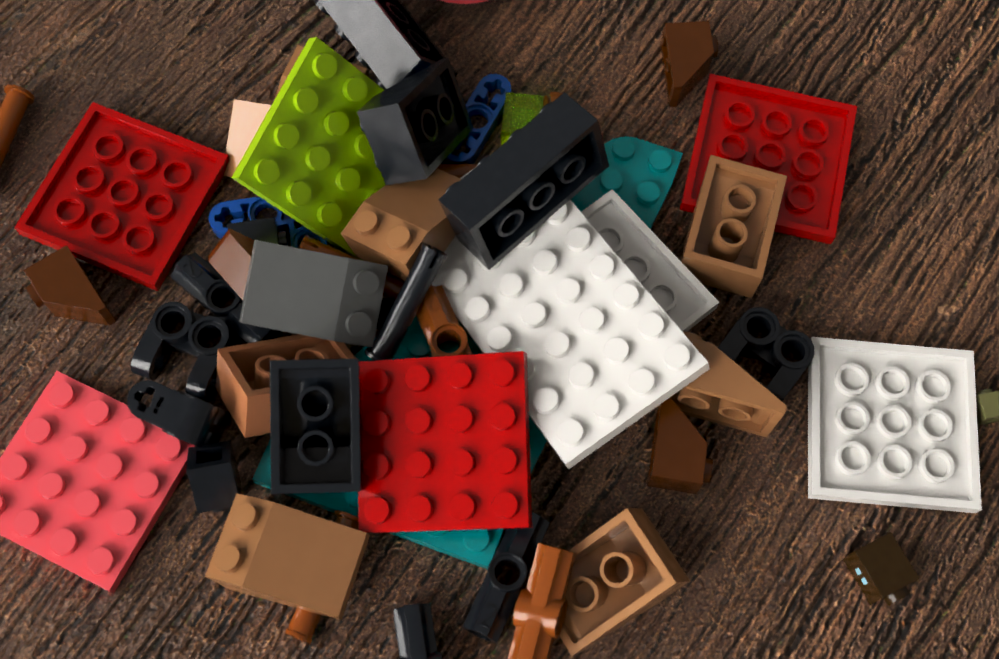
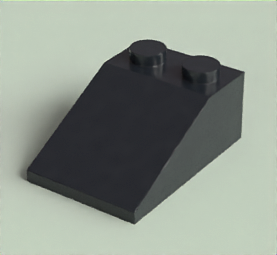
[357,58,474,185]
[270,359,362,494]

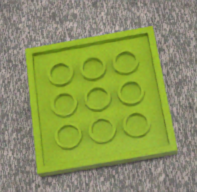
[231,37,386,261]

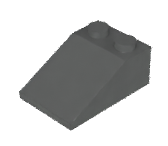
[239,240,388,347]

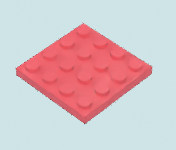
[0,371,195,594]

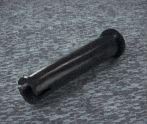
[365,243,447,361]

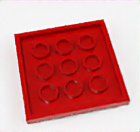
[679,74,857,244]
[14,102,229,291]
[358,351,532,533]

